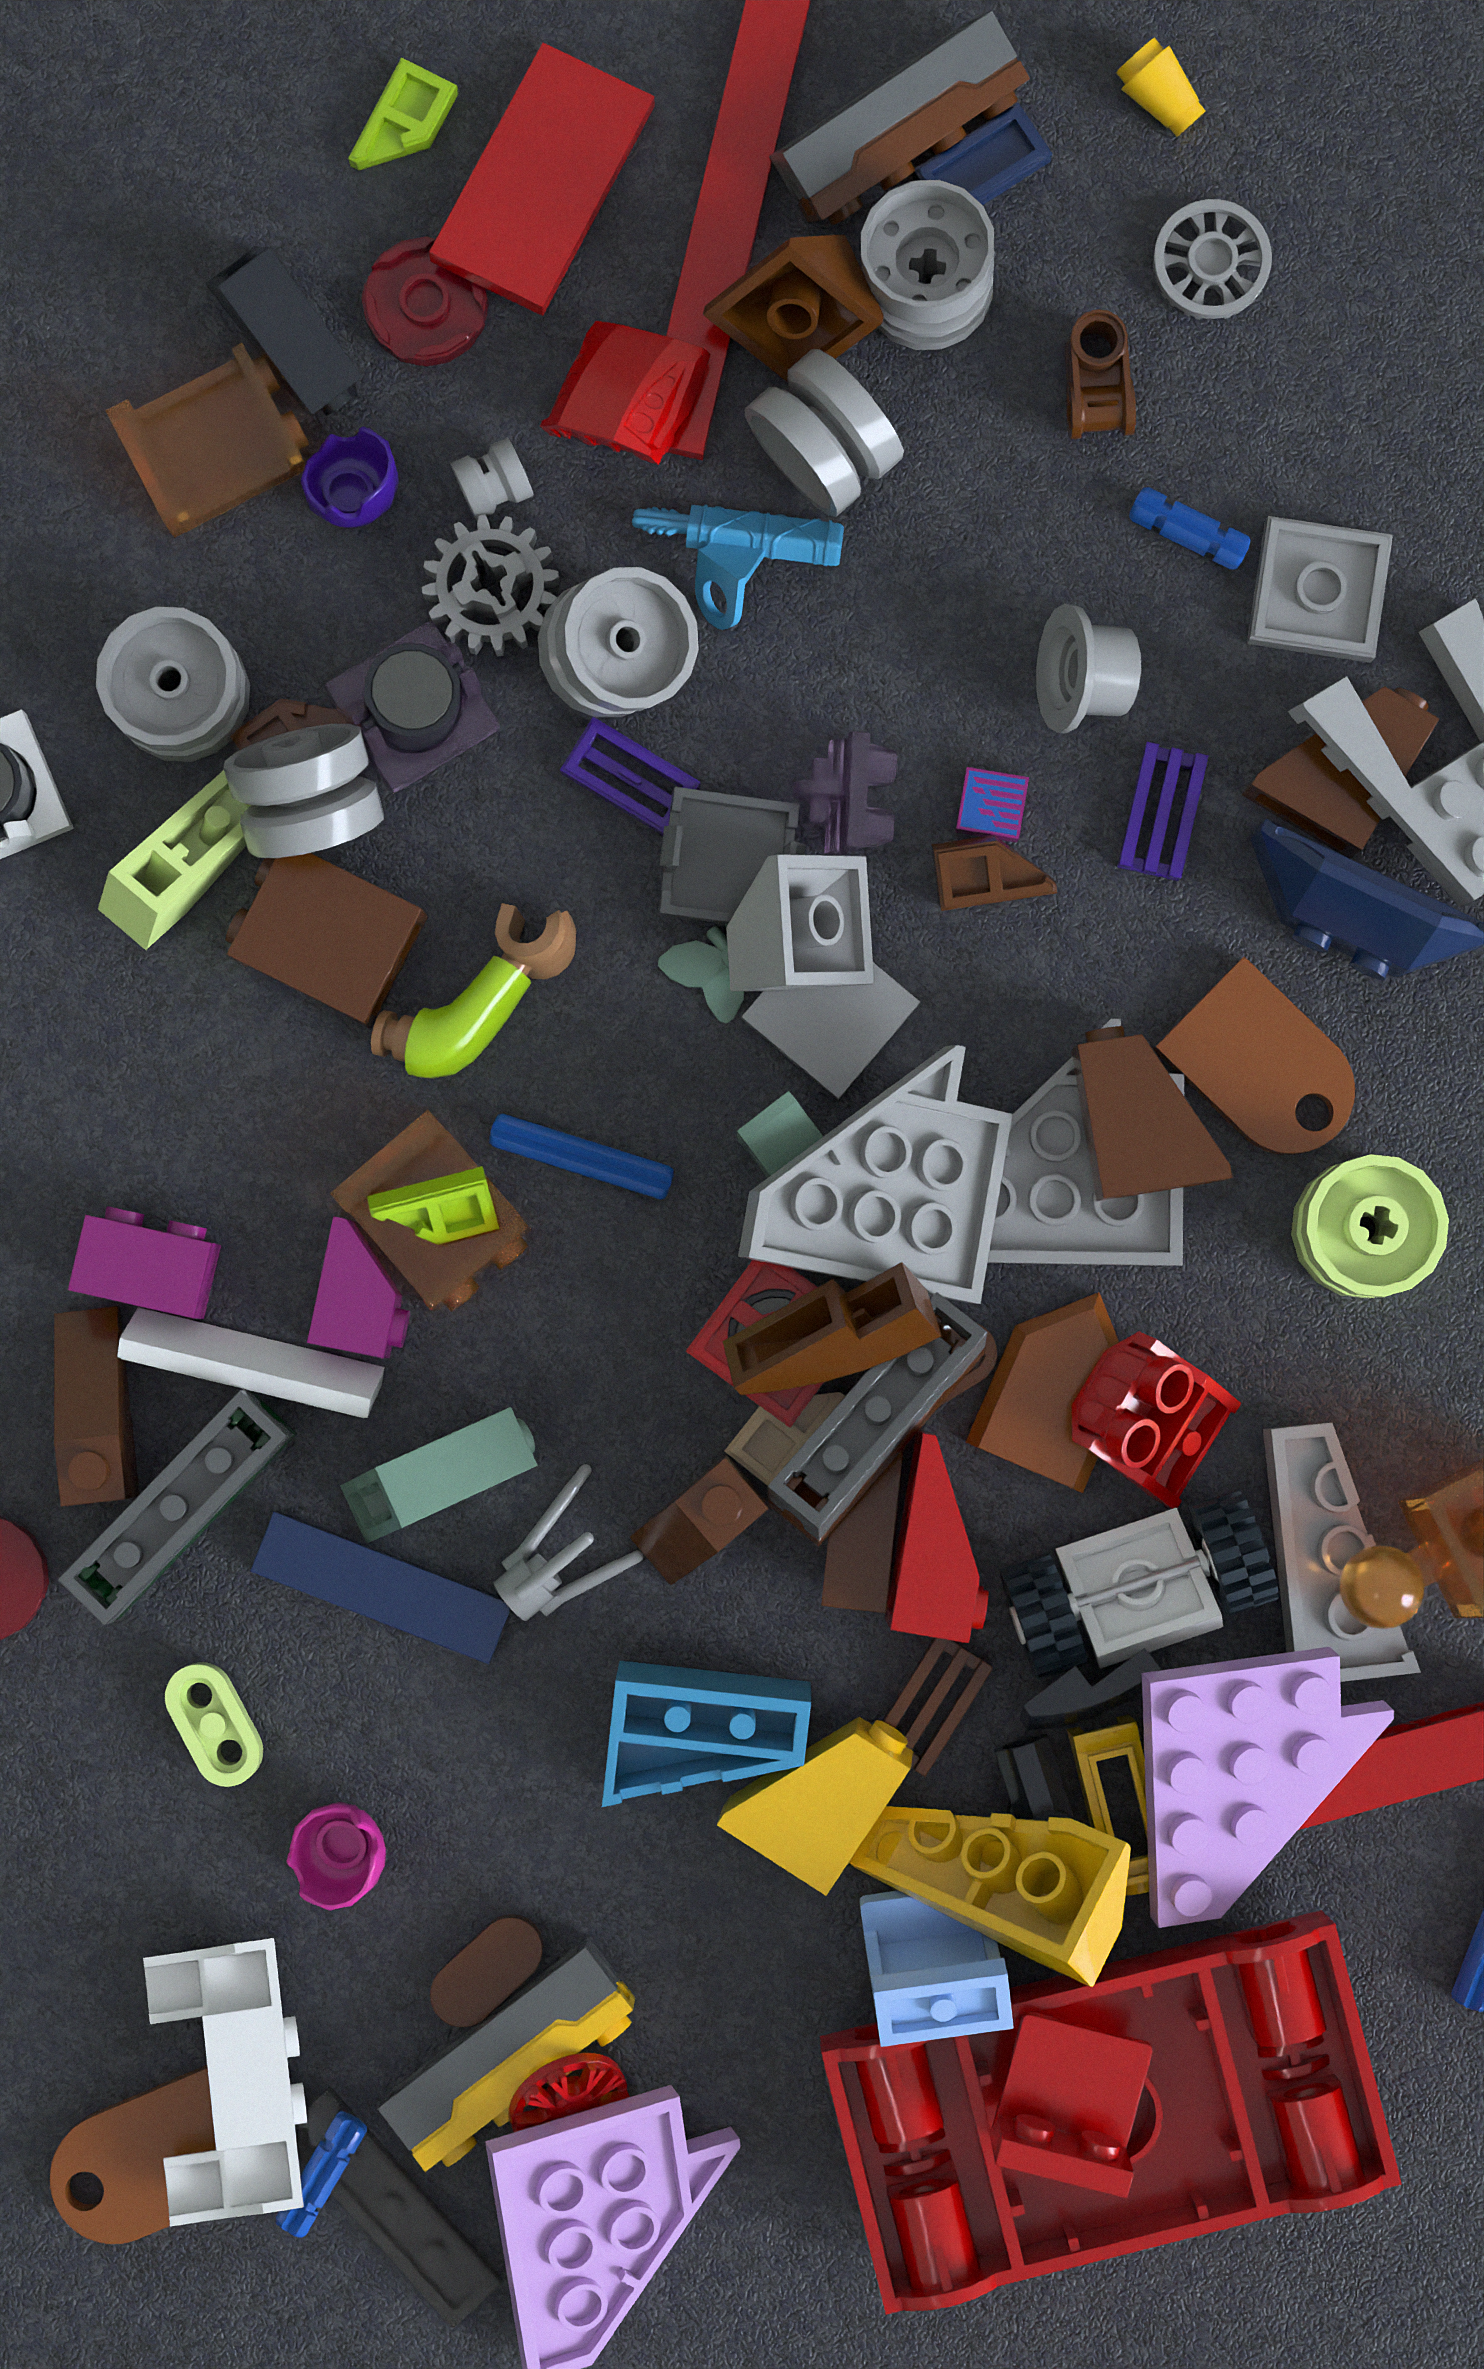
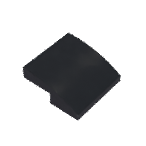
[1020,1648,1161,1730]

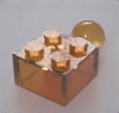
[1340,1458,1484,1629]

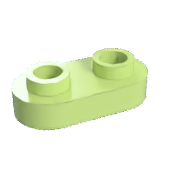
[165,1662,263,1787]

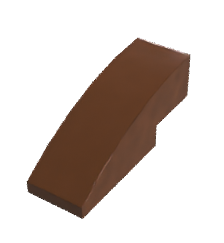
[723,1262,941,1395]
[821,1447,905,1613]

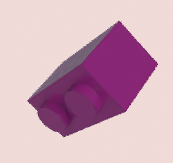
[68,1206,221,1319]

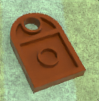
[1153,957,1355,1155]
[50,2065,216,2244]

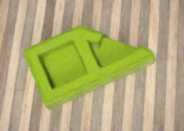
[348,57,459,170]
[367,1166,499,1245]

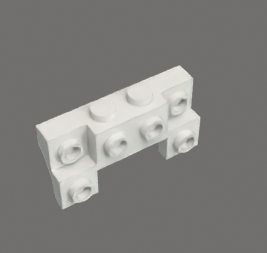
[143,1938,307,2227]

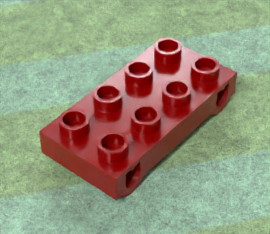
[819,1910,1402,2315]

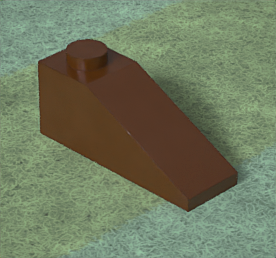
[54,1306,140,1507]

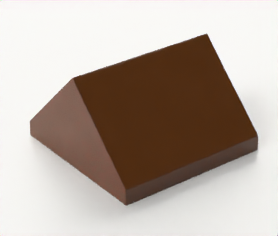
[703,234,884,382]

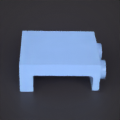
[859,1891,1013,2047]

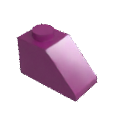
[307,1216,410,1358]

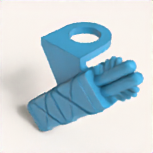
[632,505,844,630]

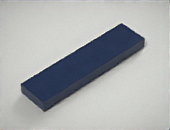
[250,1511,511,1664]

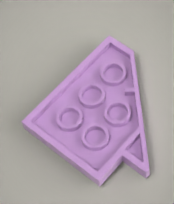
[1142,1647,1394,1928]

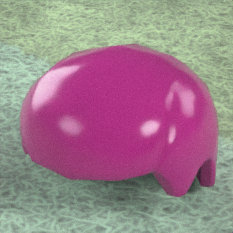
[286,1802,386,1910]

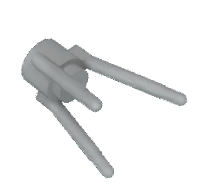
[494,1464,643,1621]

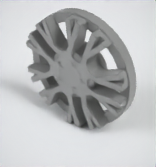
[1153,199,1272,320]

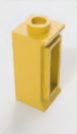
[1067,1714,1149,1895]

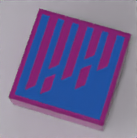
[955,767,1029,843]

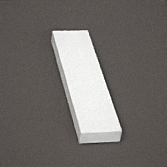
[117,1307,385,1418]

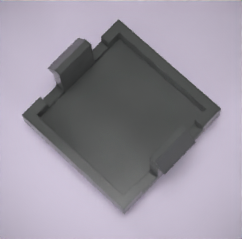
[658,787,806,924]

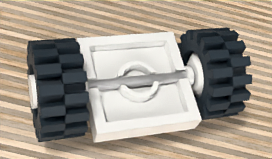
[1000,1489,1279,1681]

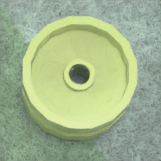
[1291,1154,1449,1298]

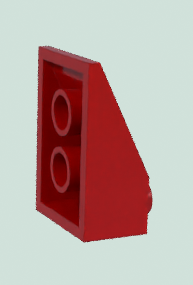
[885,1431,989,1643]

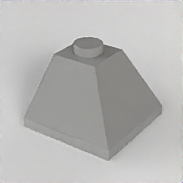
[726,855,874,992]

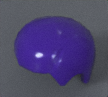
[300,426,399,528]

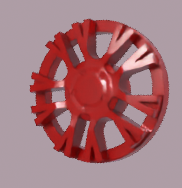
[508,2053,630,2132]

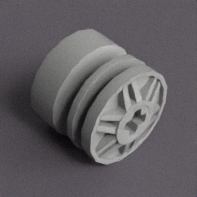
[861,180,994,350]

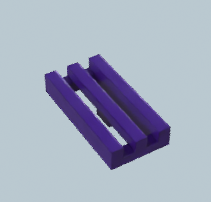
[560,717,701,836]
[1117,742,1209,881]

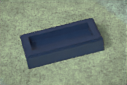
[913,103,1053,205]

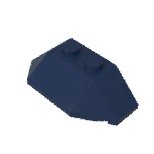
[1251,819,1484,980]

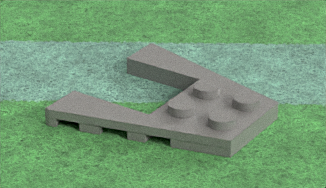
[1288,599,1484,907]

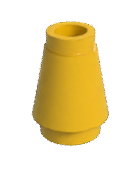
[1116,37,1206,137]

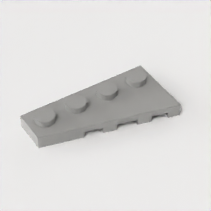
[1263,1422,1421,1682]

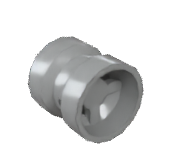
[450,437,534,522]

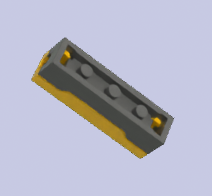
[378,1936,635,2172]

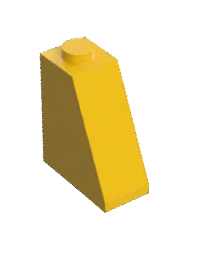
[717,1717,913,1896]

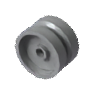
[745,349,904,517]
[538,567,699,718]
[96,607,250,762]
[224,724,384,858]

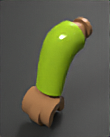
[371,903,576,1079]

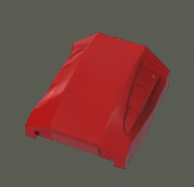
[540,321,711,465]
[1071,1331,1241,1509]

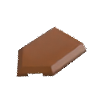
[965,1292,1119,1493]

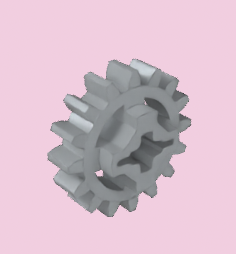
[421,514,560,657]

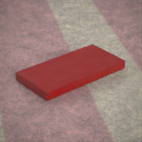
[429,43,655,316]

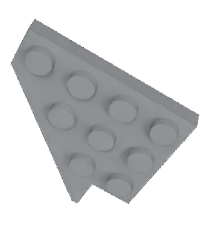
[987,1019,1184,1266]
[738,1045,1012,1304]

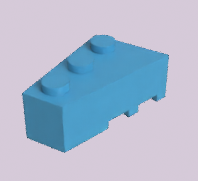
[602,1661,811,1807]

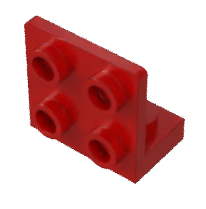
[989,2011,1153,2198]

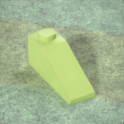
[98,770,251,950]

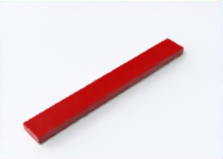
[666,0,811,461]

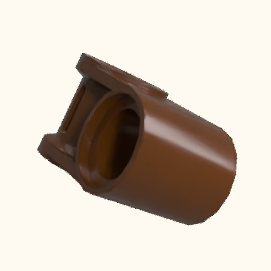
[1064,309,1136,440]

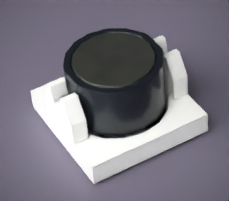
[0,709,74,859]

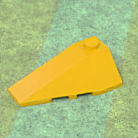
[849,1806,1131,1988]

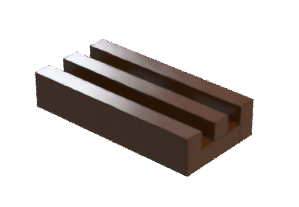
[882,1637,993,1777]

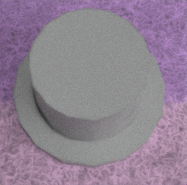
[1036,604,1141,733]

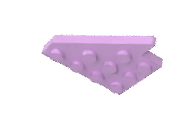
[485,2085,741,2369]

